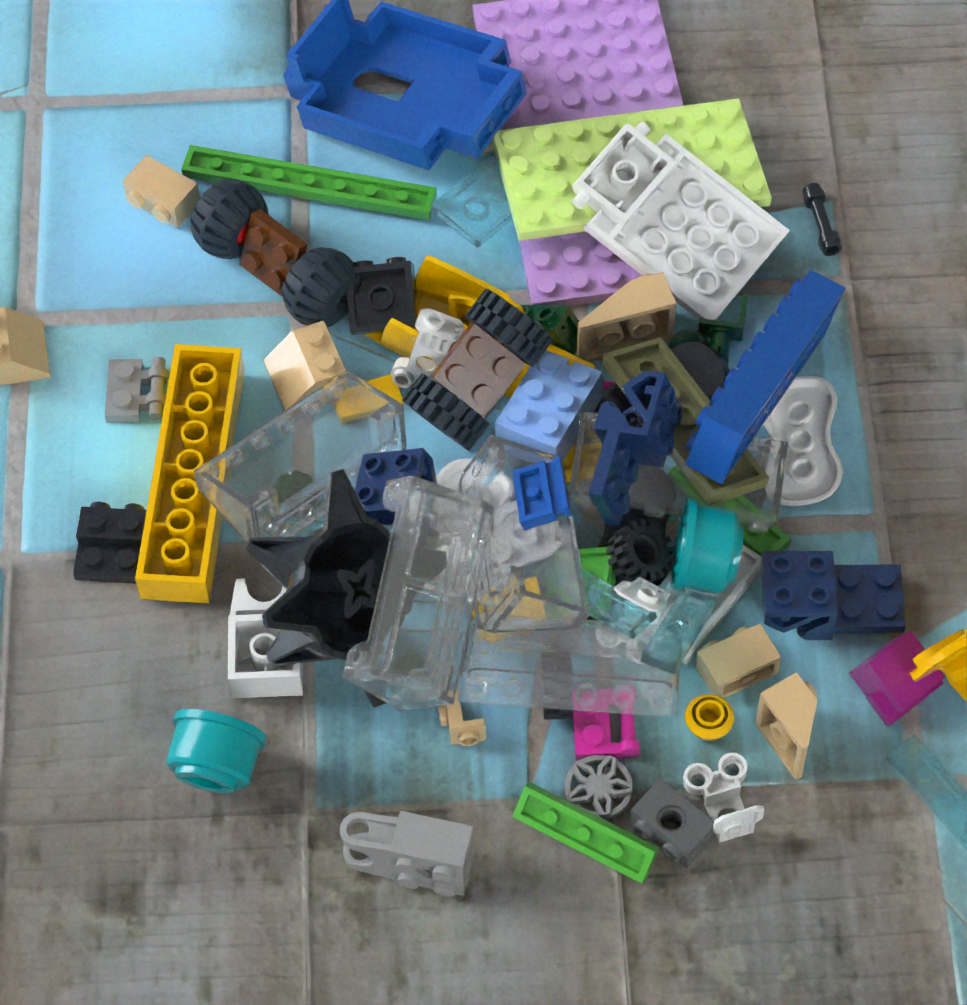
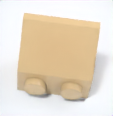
[0,307,51,386]
[264,320,348,415]
[755,672,818,780]

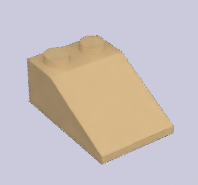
[577,272,676,362]

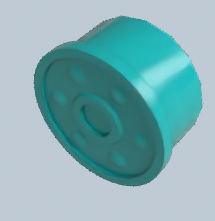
[671,498,744,594]
[166,709,267,794]

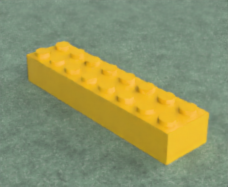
[135,344,245,604]

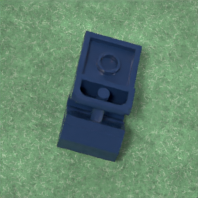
[588,371,683,526]
[355,448,440,549]
[761,551,906,640]

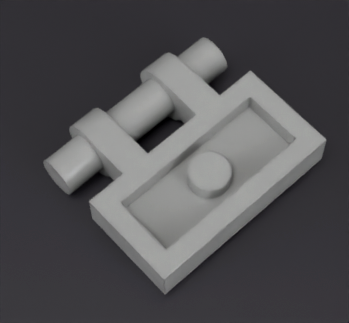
[105,357,168,423]

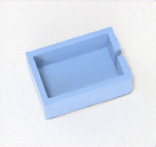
[495,350,603,463]

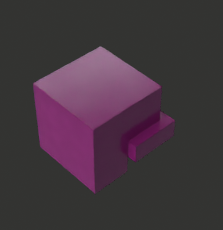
[849,631,945,726]

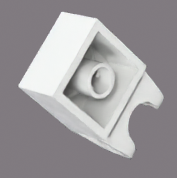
[228,578,303,698]

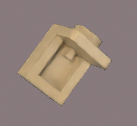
[438,689,486,746]

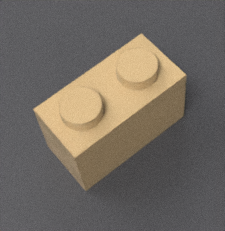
[123,155,200,228]
[696,623,781,698]

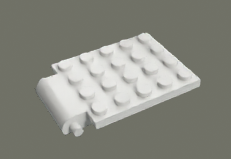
[572,122,790,320]

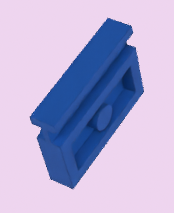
[512,456,572,531]

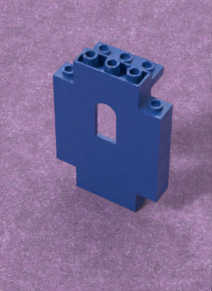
[283,0,527,170]

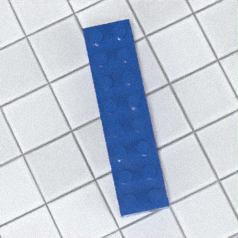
[685,269,846,484]

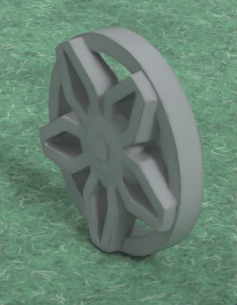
[565,755,633,820]

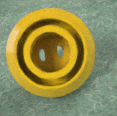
[685,694,734,741]

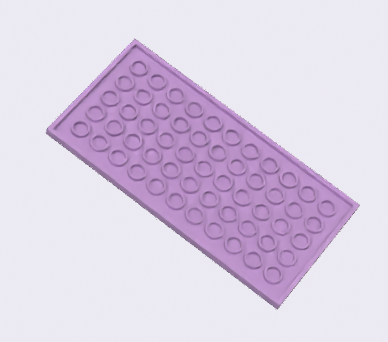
[472,0,684,306]

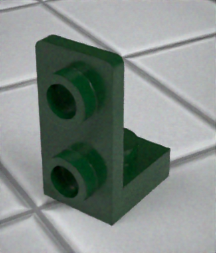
[520,305,579,355]

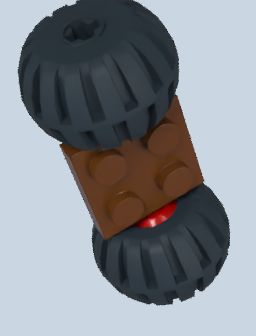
[190,179,361,328]

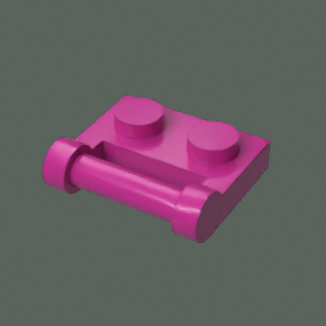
[573,684,641,761]

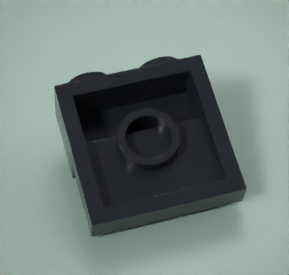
[347,257,417,335]
[73,501,147,584]

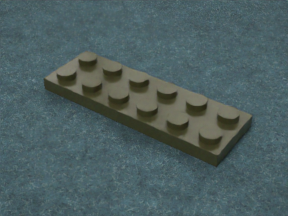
[601,337,770,506]

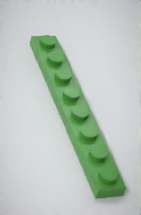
[181,145,437,221]

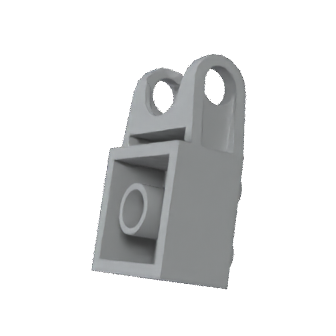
[340,811,474,897]

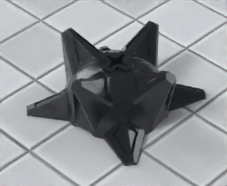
[247,469,448,708]

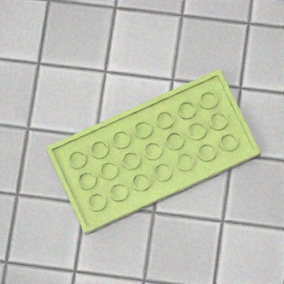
[492,98,772,241]

